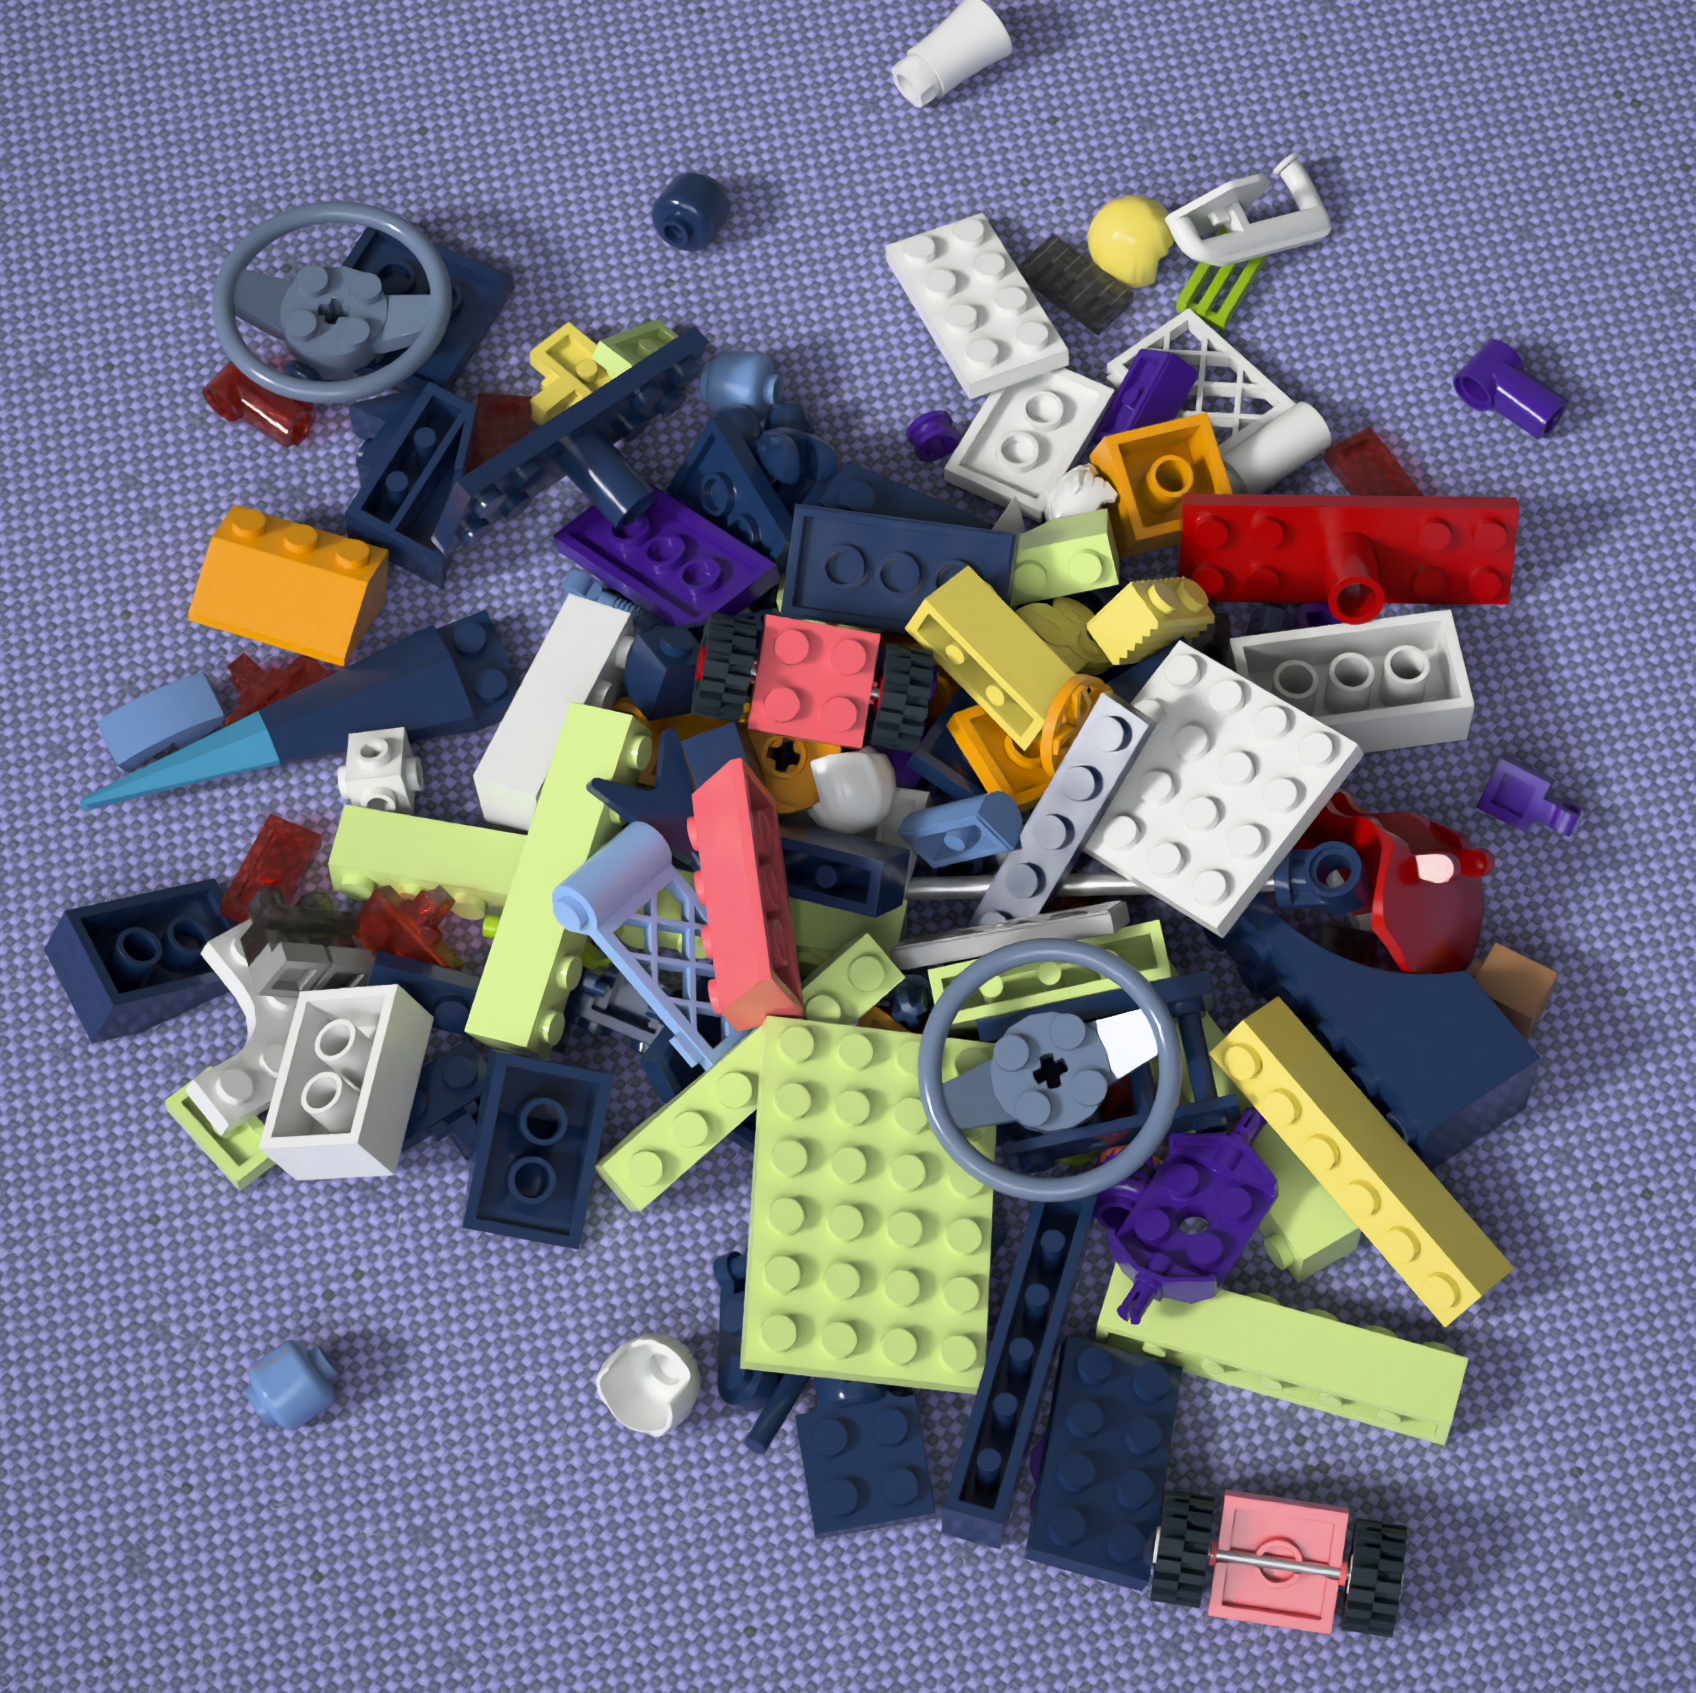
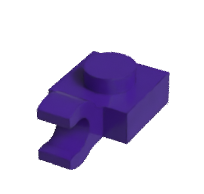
[1476,754,1586,837]

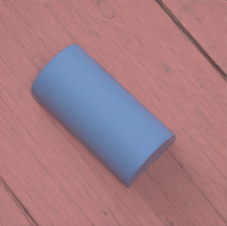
[898,791,1022,868]

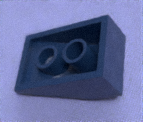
[44,878,239,1044]
[461,1049,614,1250]

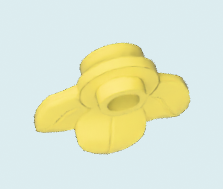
[1015,596,1114,675]

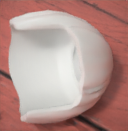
[807,745,896,835]
[596,1333,701,1437]

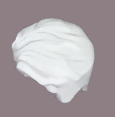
[1043,463,1118,522]

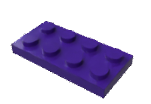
[553,482,781,627]

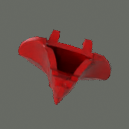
[1291,791,1495,974]

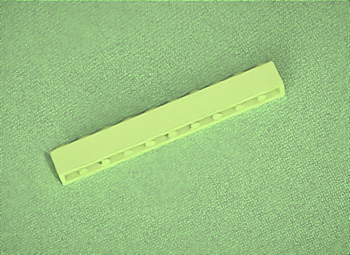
[328,804,907,977]

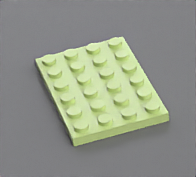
[740,1015,996,1394]

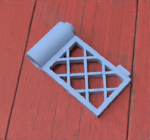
[552,821,754,1071]

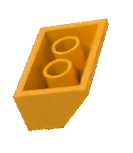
[188,505,389,667]

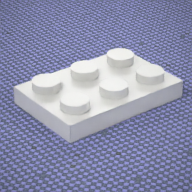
[944,367,1115,523]

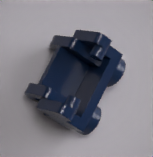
[577,965,683,1054]

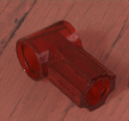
[202,360,316,449]

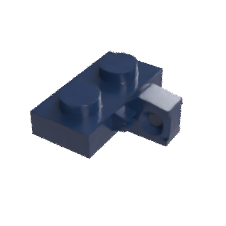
[401,1039,487,1161]

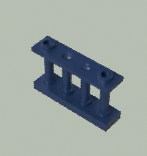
[976,970,1241,1174]

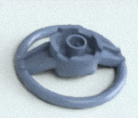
[212,201,452,403]
[917,938,1183,1202]

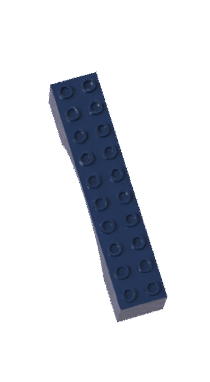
[1105,636,1541,1171]

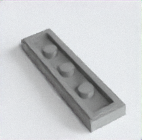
[889,900,1130,970]

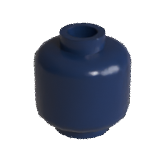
[651,172,730,252]

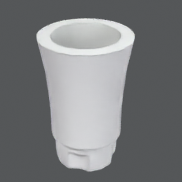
[891,0,1012,108]

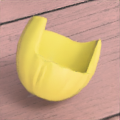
[1087,194,1174,288]

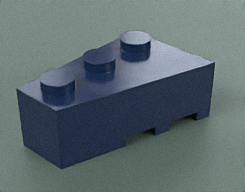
[345,381,478,589]

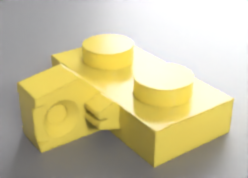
[530,322,612,426]

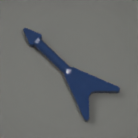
[586,727,701,871]

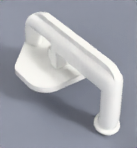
[1165,152,1331,267]

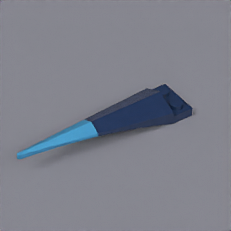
[80,610,521,810]

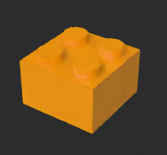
[1089,412,1233,559]

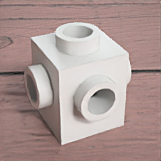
[338,727,424,815]

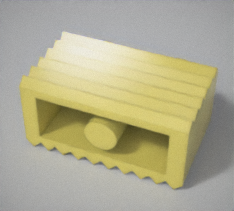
[1087,576,1215,665]

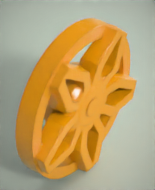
[1040,673,1113,778]

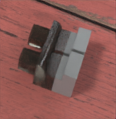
[240,887,374,998]

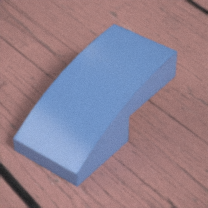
[96,672,229,773]

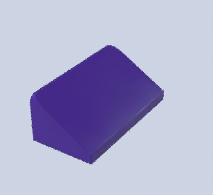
[1091,348,1198,445]

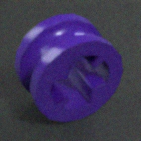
[906,410,961,462]

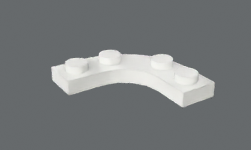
[185,919,298,1136]

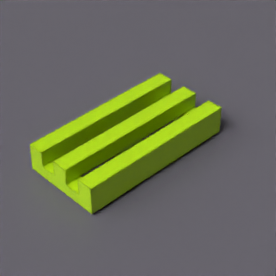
[1176,225,1270,331]

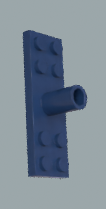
[431,326,709,555]

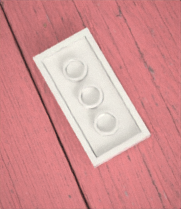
[885,212,1069,399]

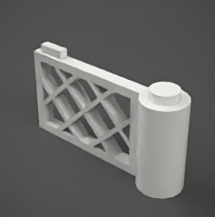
[1106,308,1332,494]

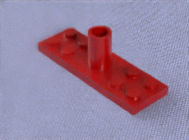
[1176,494,1519,625]

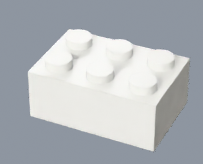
[259,984,434,1181]

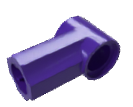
[1453,339,1569,440]

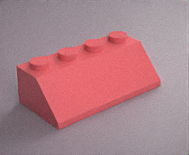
[687,757,805,1032]

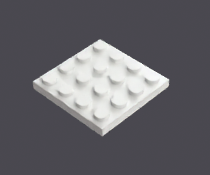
[1083,640,1364,938]

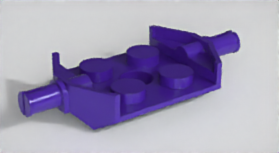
[1107,1107,1279,1325]

